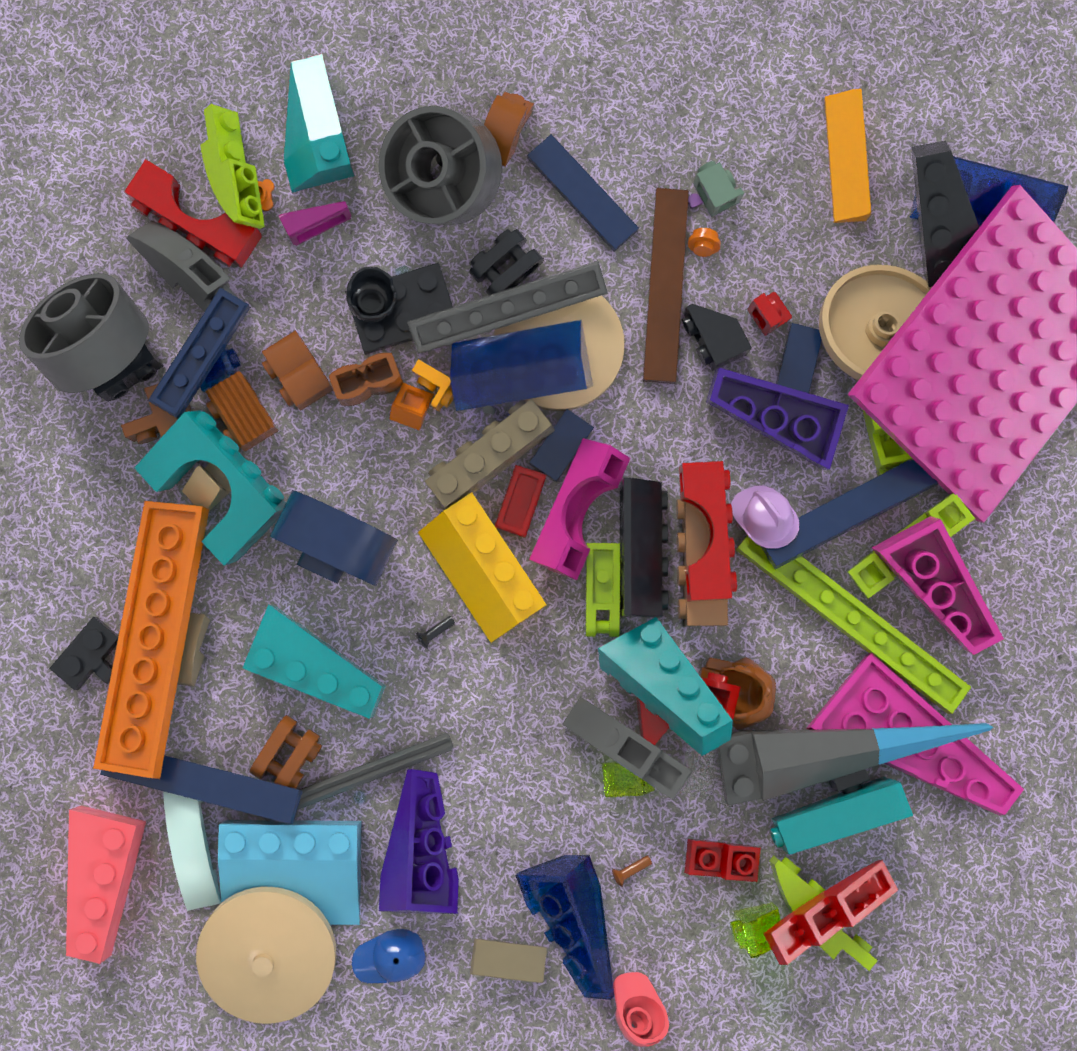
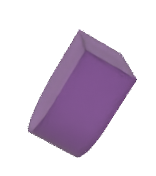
[688,193,703,209]

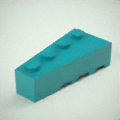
[242,604,386,719]

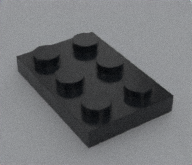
[345,262,453,355]

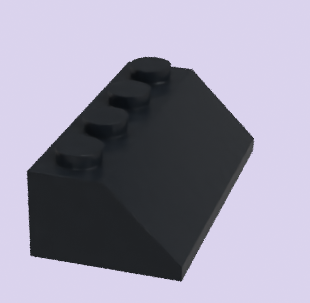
[619,478,669,617]

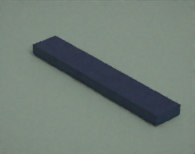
[761,459,938,570]
[100,755,302,825]

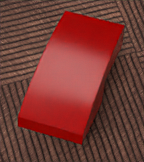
[684,838,761,882]

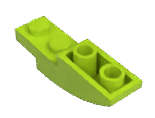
[200,104,265,229]
[769,855,878,971]

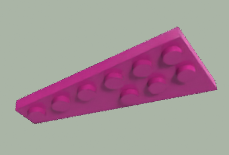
[806,653,1024,815]

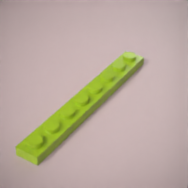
[735,535,971,714]

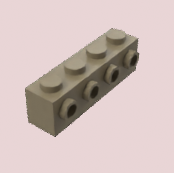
[425,399,555,509]

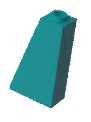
[770,776,913,855]

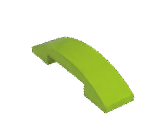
[847,493,975,599]

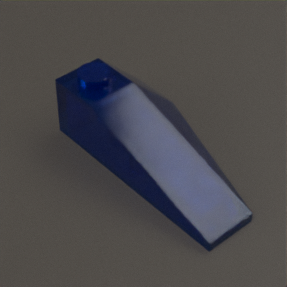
[515,855,614,1000]

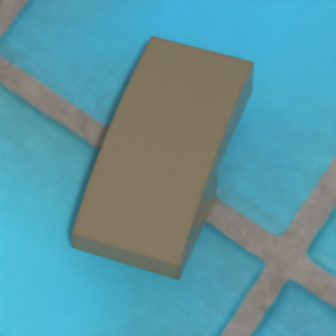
[177,613,210,687]
[470,938,547,983]

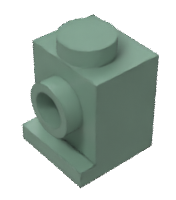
[693,161,744,217]

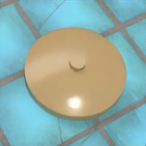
[819,265,932,381]
[493,296,625,411]
[196,887,336,1024]

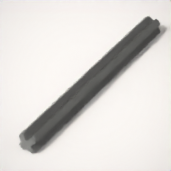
[264,733,453,821]

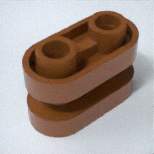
[249,715,322,789]

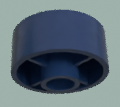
[270,490,398,586]

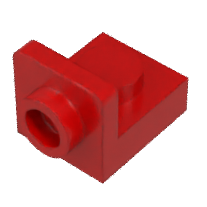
[747,292,792,336]
[701,672,741,720]

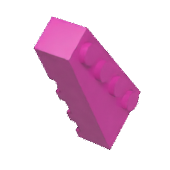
[872,516,1004,655]

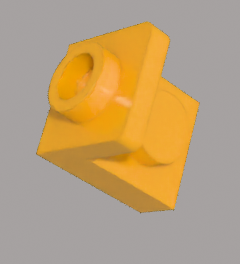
[412,359,457,412]

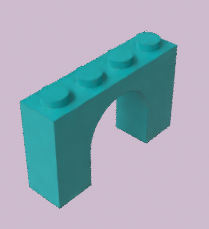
[134,410,286,566]

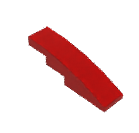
[763,860,898,965]

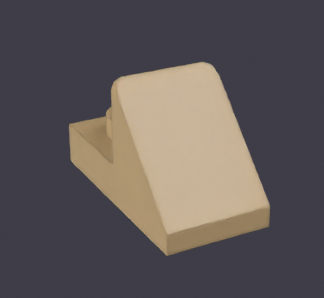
[182,463,231,511]

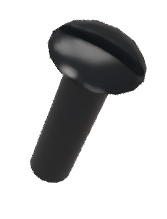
[416,616,455,649]

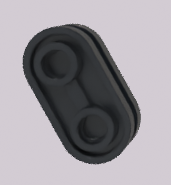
[469,229,544,295]

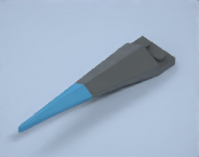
[717,723,994,805]

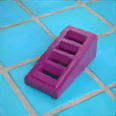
[278,201,352,246]

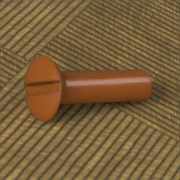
[612,855,652,887]

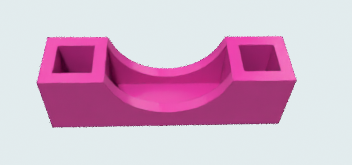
[529,438,631,580]

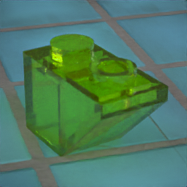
[730,902,781,959]

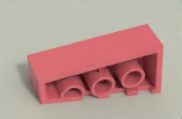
[66,806,146,964]

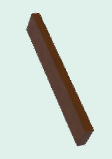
[643,188,689,384]

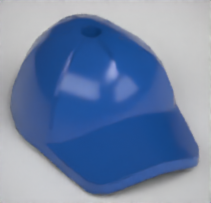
[352,929,426,983]

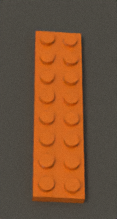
[93,501,209,779]

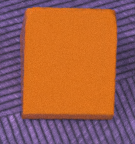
[389,383,434,431]

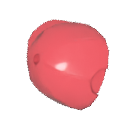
[613,972,669,1047]

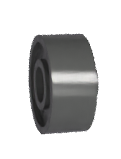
[379,106,502,225]
[19,273,149,393]

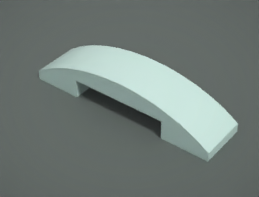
[163,791,221,911]

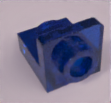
[200,346,242,392]

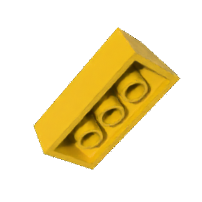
[418,492,547,643]

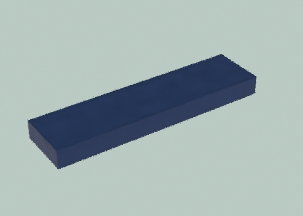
[527,134,639,252]
[148,288,251,419]

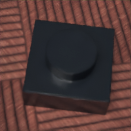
[829,769,870,794]

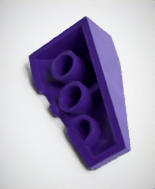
[379,769,459,914]

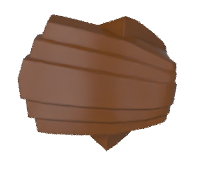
[699,657,776,730]

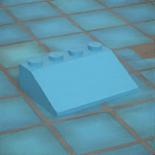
[218,820,362,925]

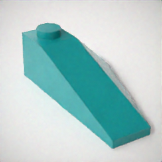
[283,54,355,193]

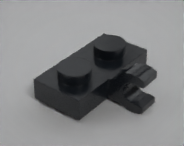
[49,616,119,690]

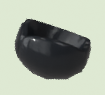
[346,267,397,322]

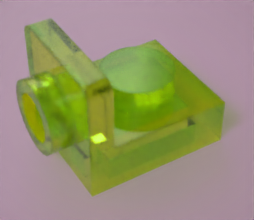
[602,761,655,798]

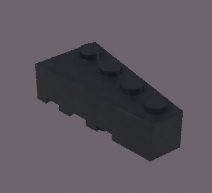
[911,140,979,287]

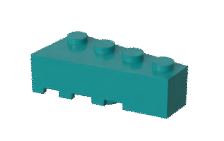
[598,617,733,756]

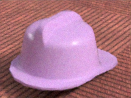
[731,485,799,549]

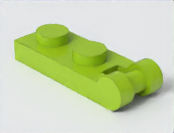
[585,543,620,637]

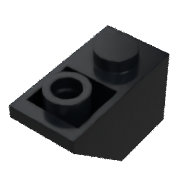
[682,304,752,371]

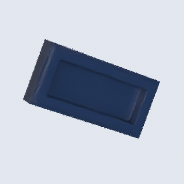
[776,323,822,393]
[529,409,594,482]

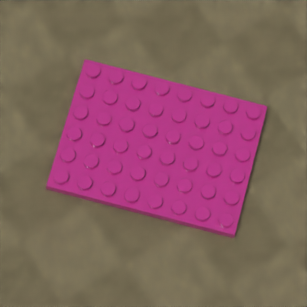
[847,185,1077,523]

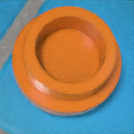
[688,228,721,257]

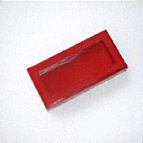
[495,465,547,538]

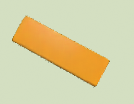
[824,89,871,223]

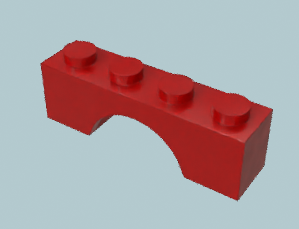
[124,159,262,268]
[679,461,737,602]

